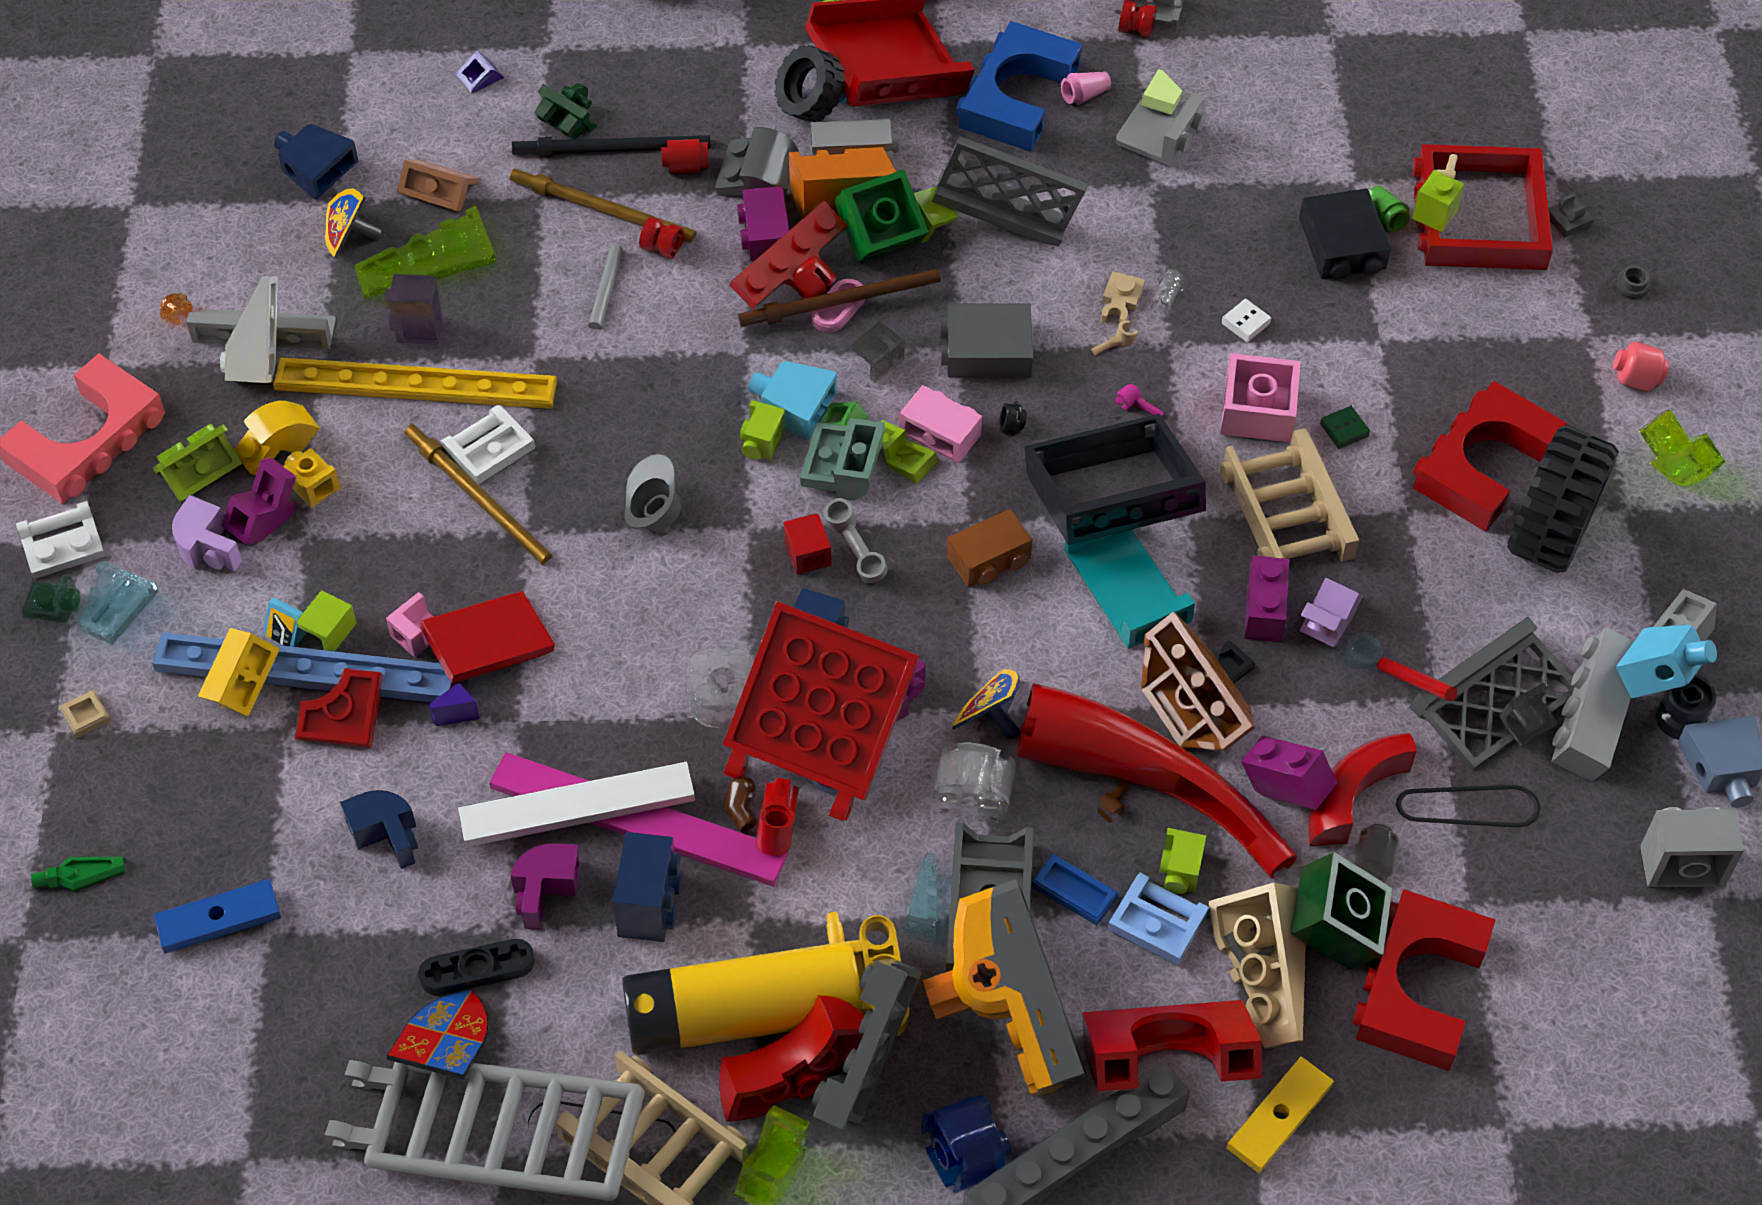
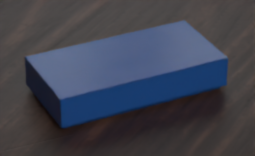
[1031,853,1119,926]

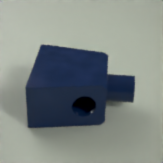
[274,124,359,200]

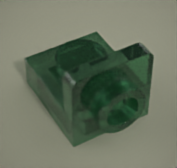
[22,575,80,623]

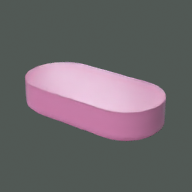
[812,279,865,333]

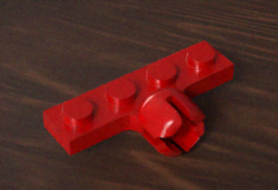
[729,201,847,310]

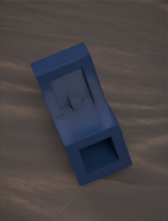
[340,790,418,869]

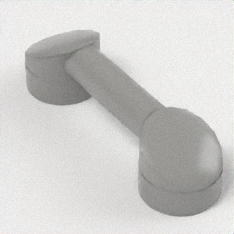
[824,498,888,584]

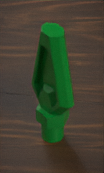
[31,856,125,891]

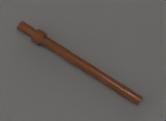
[737,269,941,327]

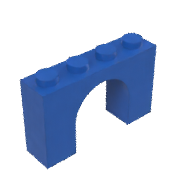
[956,21,1082,152]

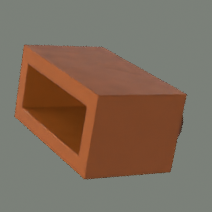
[946,509,1033,587]

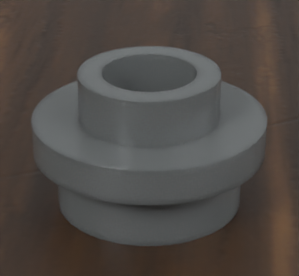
[1616,265,1651,298]

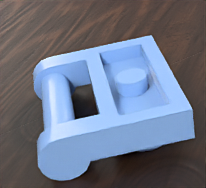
[1108,872,1210,965]

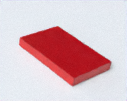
[420,591,555,684]

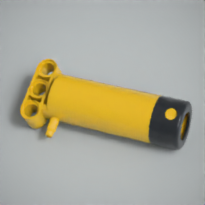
[622,912,909,1056]

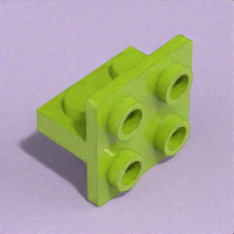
[152,423,243,502]

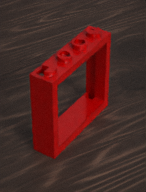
[1412,144,1553,270]

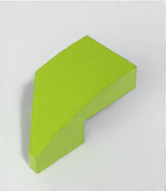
[881,420,938,484]

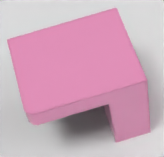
[386,592,434,658]

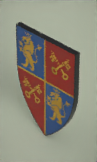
[387,989,488,1080]

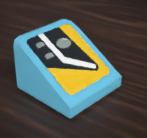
[263,597,307,647]

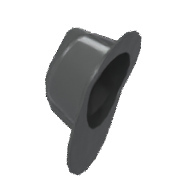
[625,454,682,536]

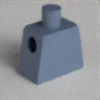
[1677,715,1762,808]

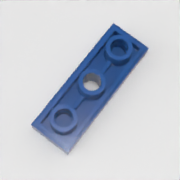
[153,879,281,954]

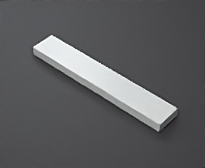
[458,762,695,847]

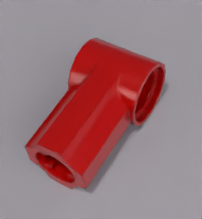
[756,777,799,856]

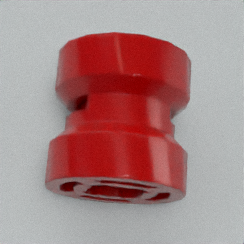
[1118,0,1157,38]
[639,217,684,259]

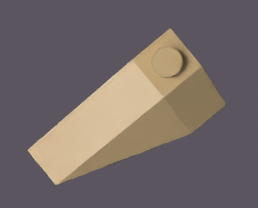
[1209,883,1306,1049]

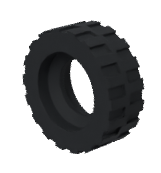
[774,45,845,122]

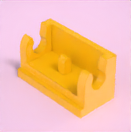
[198,628,280,717]

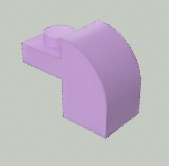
[172,495,242,571]
[1300,577,1363,647]

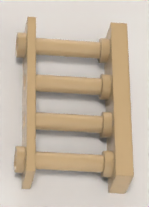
[1220,428,1359,562]
[555,1050,748,1205]

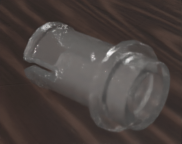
[1150,269,1185,314]

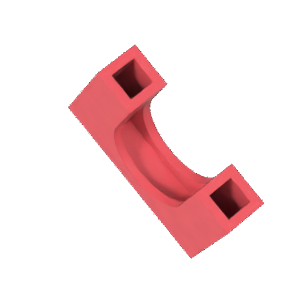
[0,354,165,504]

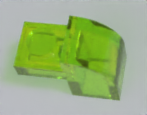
[1639,409,1726,486]
[734,1106,811,1205]

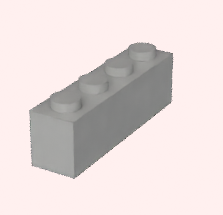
[1551,627,1634,781]

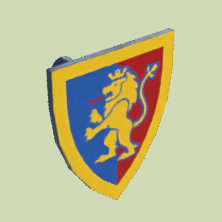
[952,669,1020,738]

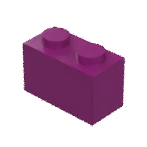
[737,186,789,261]
[1244,555,1289,642]
[1241,736,1337,810]

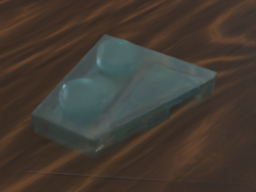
[80,561,159,645]

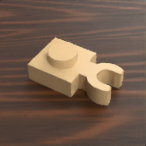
[1101,271,1145,323]

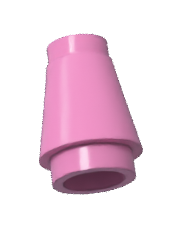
[1061,71,1111,105]

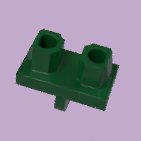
[534,83,598,139]

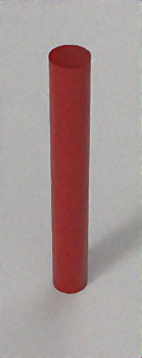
[1377,657,1457,702]

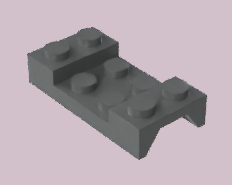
[946,823,1034,980]
[812,959,923,1130]

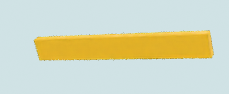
[273,357,557,409]

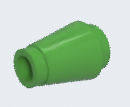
[1369,186,1410,232]

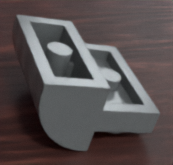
[715,127,799,200]

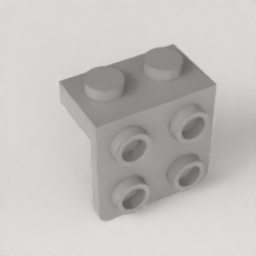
[1116,93,1206,167]

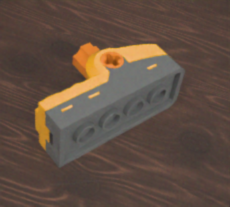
[923,879,1089,1097]

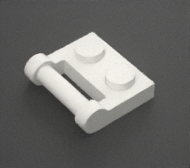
[440,405,535,485]
[16,501,105,579]

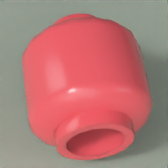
[1613,342,1669,391]

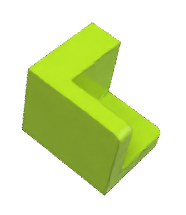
[914,186,958,243]
[297,590,357,652]

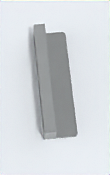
[186,309,336,349]

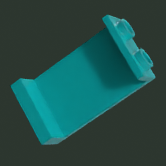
[1064,530,1195,649]

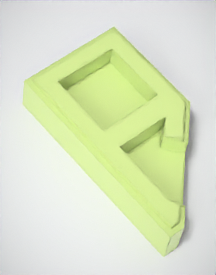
[1141,69,1182,114]

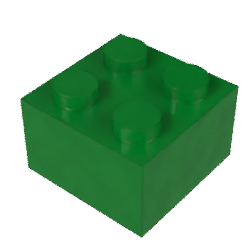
[833,169,929,263]

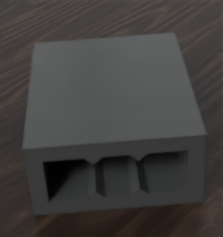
[940,303,1033,377]

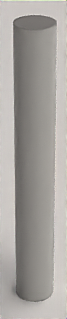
[588,244,623,329]

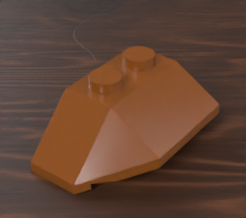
[1141,611,1255,751]

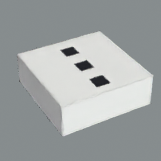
[1222,298,1271,343]

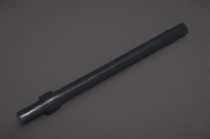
[512,135,711,157]

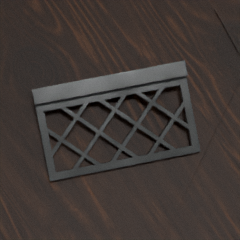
[932,136,1088,246]
[1409,617,1574,770]

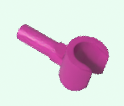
[1115,384,1164,417]

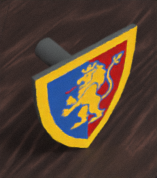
[325,188,381,258]

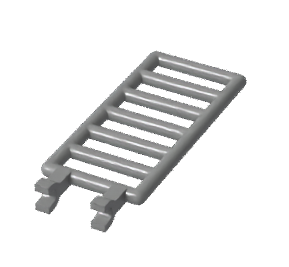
[325,1060,645,1201]

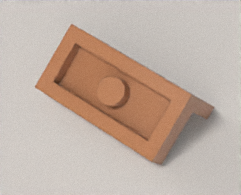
[397,159,479,211]

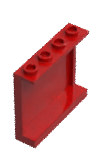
[805,0,975,107]

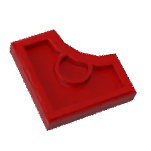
[295,668,383,748]

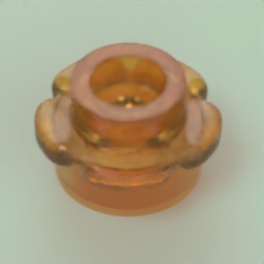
[160,292,193,325]

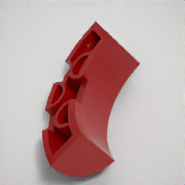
[1308,733,1417,846]
[719,995,864,1122]

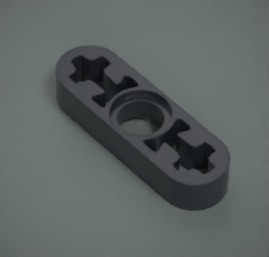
[418,939,535,995]

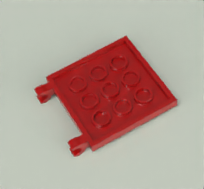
[722,601,920,821]

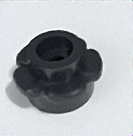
[999,401,1027,436]

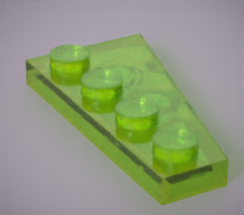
[354,205,496,299]

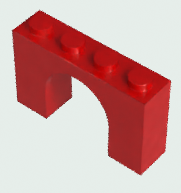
[1413,381,1567,532]
[1352,889,1496,1071]
[1082,1000,1262,1092]

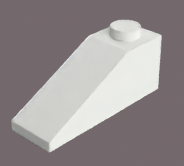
[220,276,278,383]

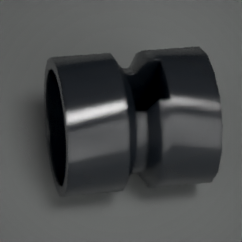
[1656,674,1717,740]

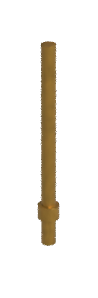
[510,168,697,243]
[404,424,552,565]

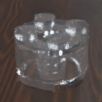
[685,646,754,732]
[932,742,1016,824]

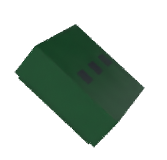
[1320,405,1370,449]

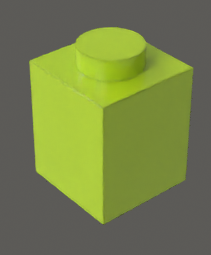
[1412,170,1465,232]

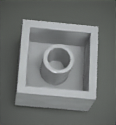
[1640,806,1744,887]

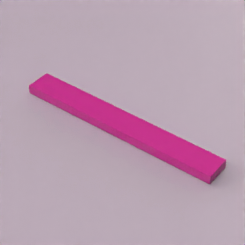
[489,752,789,887]

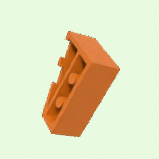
[789,147,896,219]

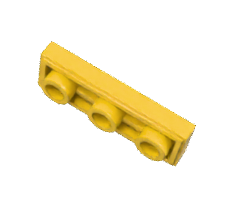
[1226,1057,1334,1174]

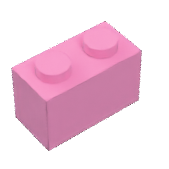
[899,385,982,464]

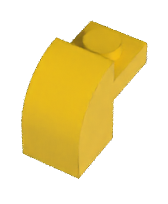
[234,401,320,475]

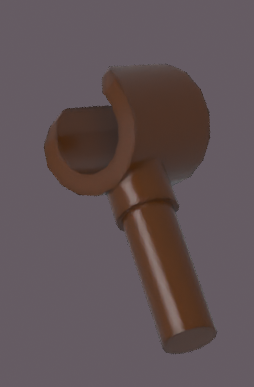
[1098,780,1131,823]

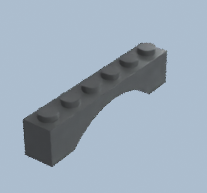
[963,1060,1190,1205]

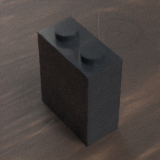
[1299,188,1391,279]

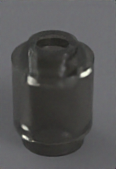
[1354,824,1399,883]

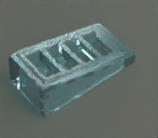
[904,852,937,943]

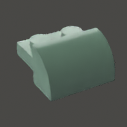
[800,418,885,500]

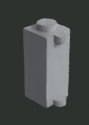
[811,119,898,164]

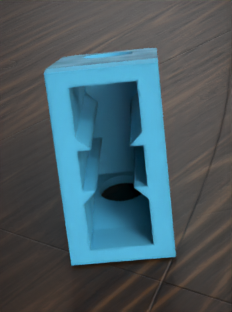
[748,361,837,440]
[1616,625,1717,698]

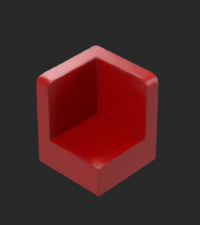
[783,513,832,574]

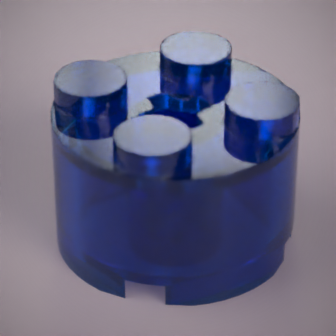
[921,1095,1011,1194]

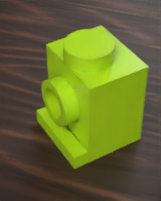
[740,400,786,461]
[1159,828,1206,894]

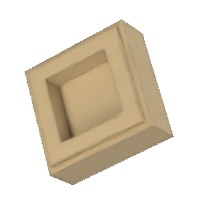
[59,689,111,739]

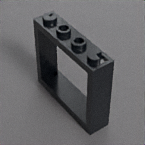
[1024,414,1206,545]

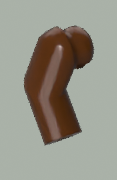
[724,776,757,833]

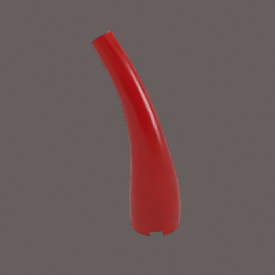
[1017,683,1297,879]

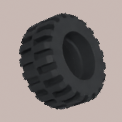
[1507,426,1619,573]

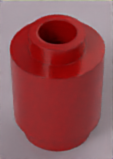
[661,139,709,174]

